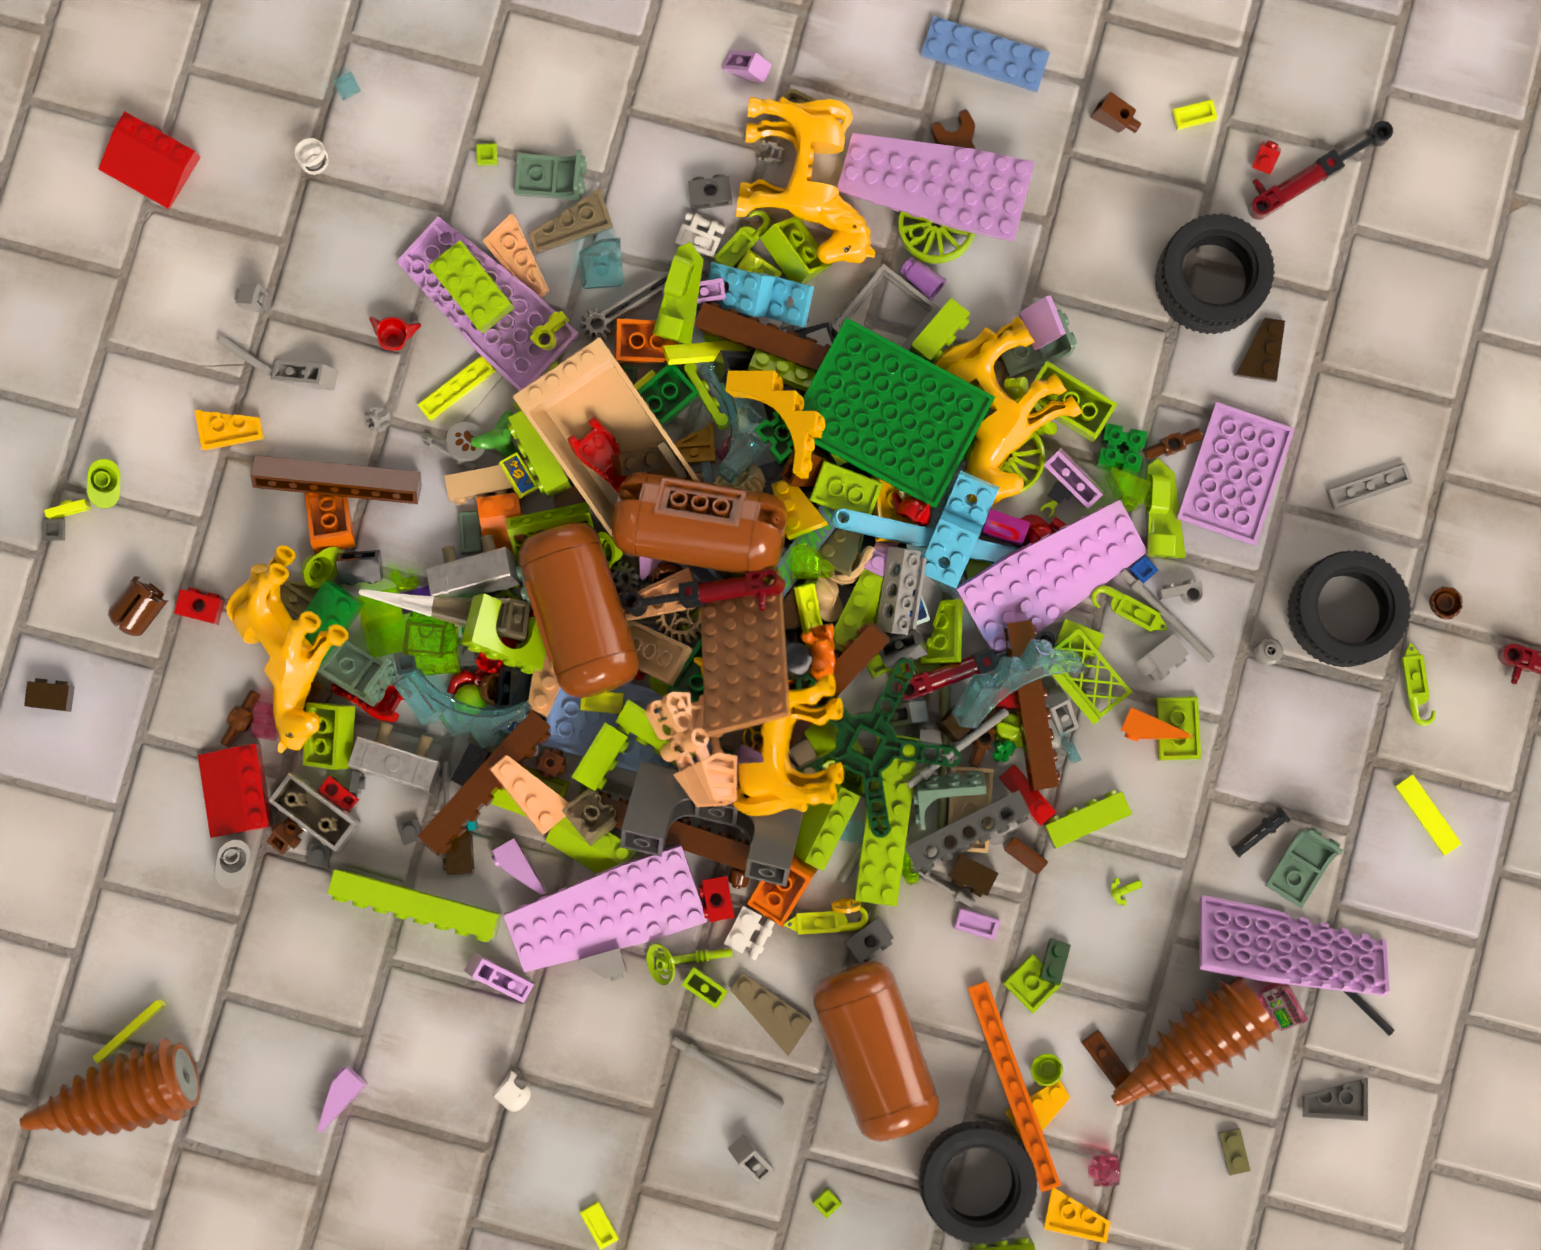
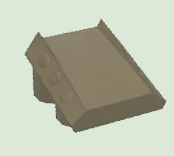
[562,788,617,847]

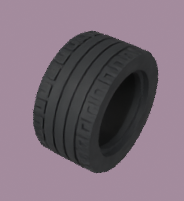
[1155,214,1275,334]
[1287,550,1411,667]
[918,1121,1038,1245]

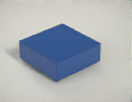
[1129,555,1159,584]

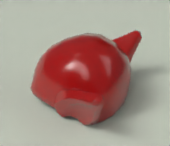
[369,316,421,351]
[893,493,931,527]

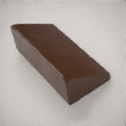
[1004,837,1048,874]

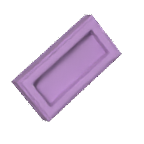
[954,908,1000,940]

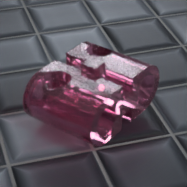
[251,701,279,741]

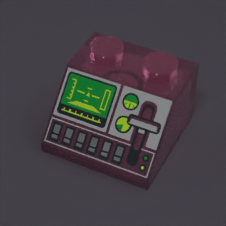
[1257,983,1308,1031]

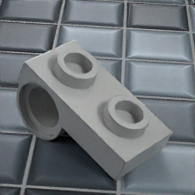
[1158,579,1203,605]

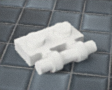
[675,212,726,259]
[724,906,775,960]

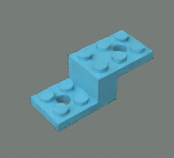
[708,262,814,327]
[918,471,1000,588]

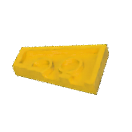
[194,409,264,451]
[771,479,828,540]
[1005,1080,1071,1140]
[1043,1188,1111,1243]

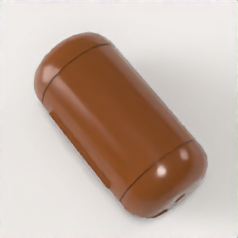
[612,472,787,575]
[519,522,639,698]
[812,961,940,1142]

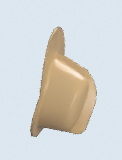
[805,575,843,622]

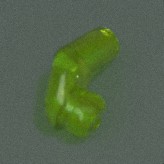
[389,569,419,590]
[902,854,919,885]

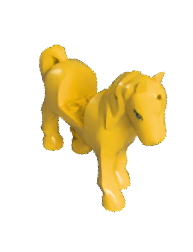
[736,96,876,264]
[934,316,1083,508]
[226,545,349,753]
[694,657,844,816]

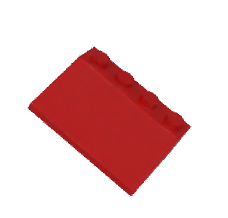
[98,111,201,209]
[198,743,273,838]

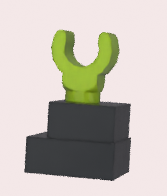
[1040,481,1073,518]

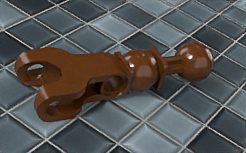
[930,109,976,149]

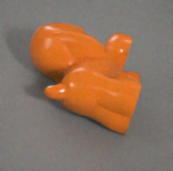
[801,624,835,681]

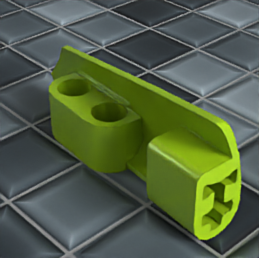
[652,242,704,345]
[1145,458,1186,558]

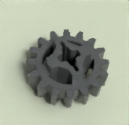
[610,561,640,599]

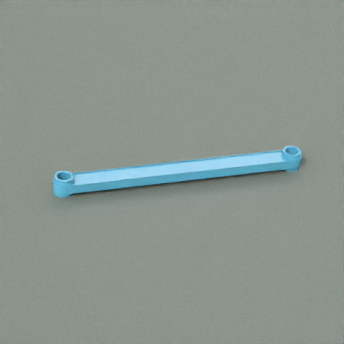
[831,508,1018,564]

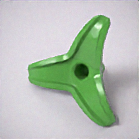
[471,410,521,458]

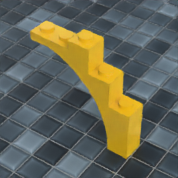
[725,371,825,479]

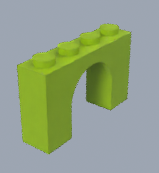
[461,594,546,674]

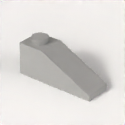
[271,359,339,390]

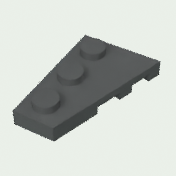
[1302,1078,1368,1121]

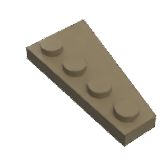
[529,188,613,254]
[731,973,812,1056]

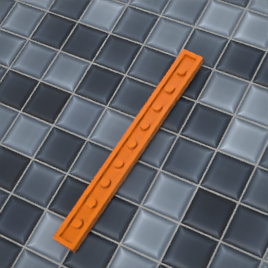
[967,981,1061,1193]

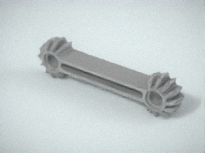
[579,261,672,341]

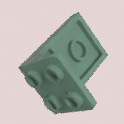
[514,150,587,200]
[1000,309,1077,378]
[318,640,398,707]
[913,771,986,830]
[1264,827,1344,908]

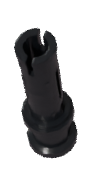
[1231,806,1290,858]

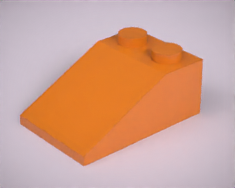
[614,319,679,363]
[304,493,356,554]
[476,493,526,554]
[1121,707,1193,742]
[747,854,818,927]

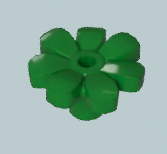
[992,740,1017,763]

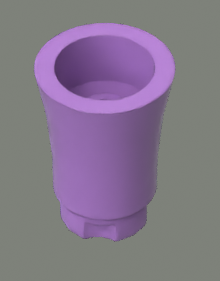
[900,256,947,301]

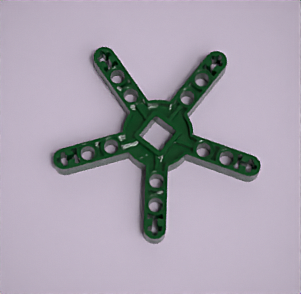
[794,657,961,838]

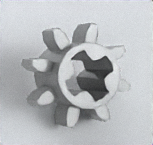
[364,405,390,433]

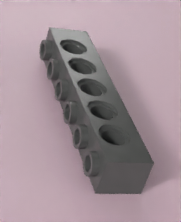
[905,790,1032,872]

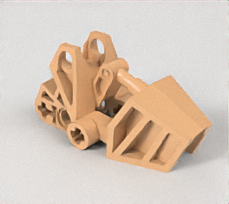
[645,692,737,807]

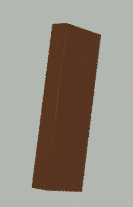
[1081,1029,1129,1089]

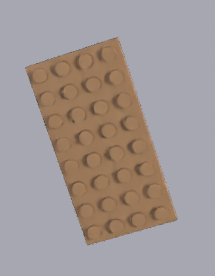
[701,569,790,737]

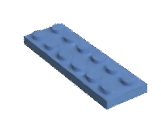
[921,16,1050,92]

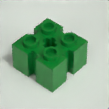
[754,411,794,465]
[1095,423,1147,476]

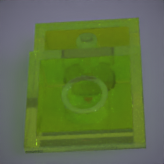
[356,586,412,658]

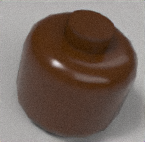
[728,867,750,889]

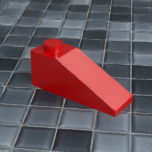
[998,764,1057,826]

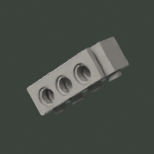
[876,546,927,635]

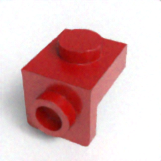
[1251,140,1281,175]

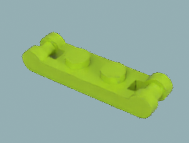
[684,363,729,430]
[1004,377,1057,435]

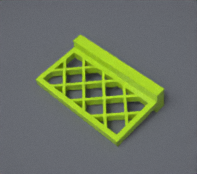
[506,502,594,566]
[1040,628,1133,725]

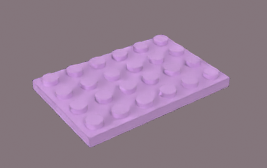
[1176,402,1295,546]

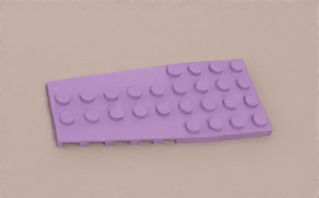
[837,133,1035,242]
[397,217,580,391]
[955,499,1147,654]
[504,844,708,972]
[1200,895,1390,996]

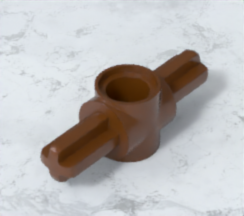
[1143,428,1203,460]
[221,690,261,748]
[968,707,999,768]

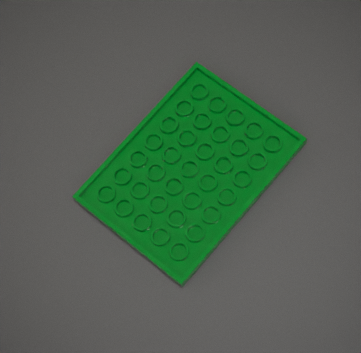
[787,318,995,509]

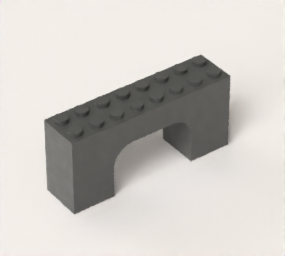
[620,762,804,887]

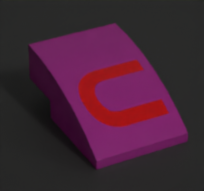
[982,509,1030,548]

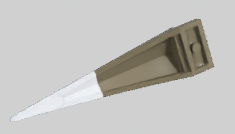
[359,589,530,642]

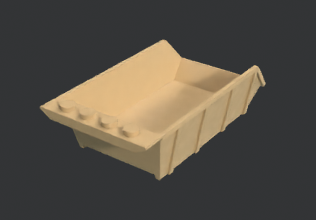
[512,337,700,536]

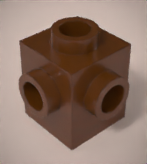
[536,748,568,779]
[267,817,304,855]

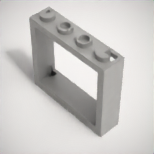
[831,264,941,351]

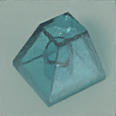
[579,238,624,289]

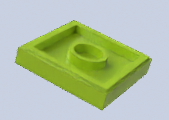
[1003,954,1062,1014]

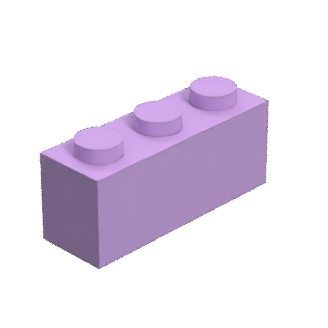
[1044,448,1105,509]

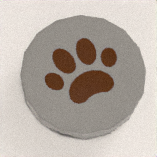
[445,422,485,462]

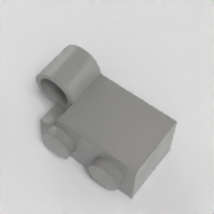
[1134,634,1189,680]

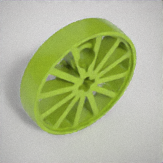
[898,211,976,264]
[966,431,1045,494]

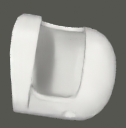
[294,138,329,175]
[493,1070,531,1112]

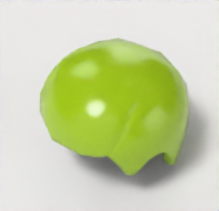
[454,684,488,716]
[1030,1053,1063,1086]

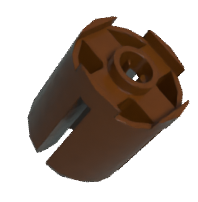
[108,576,169,636]

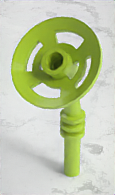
[646,943,733,985]

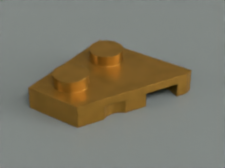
[674,423,716,465]

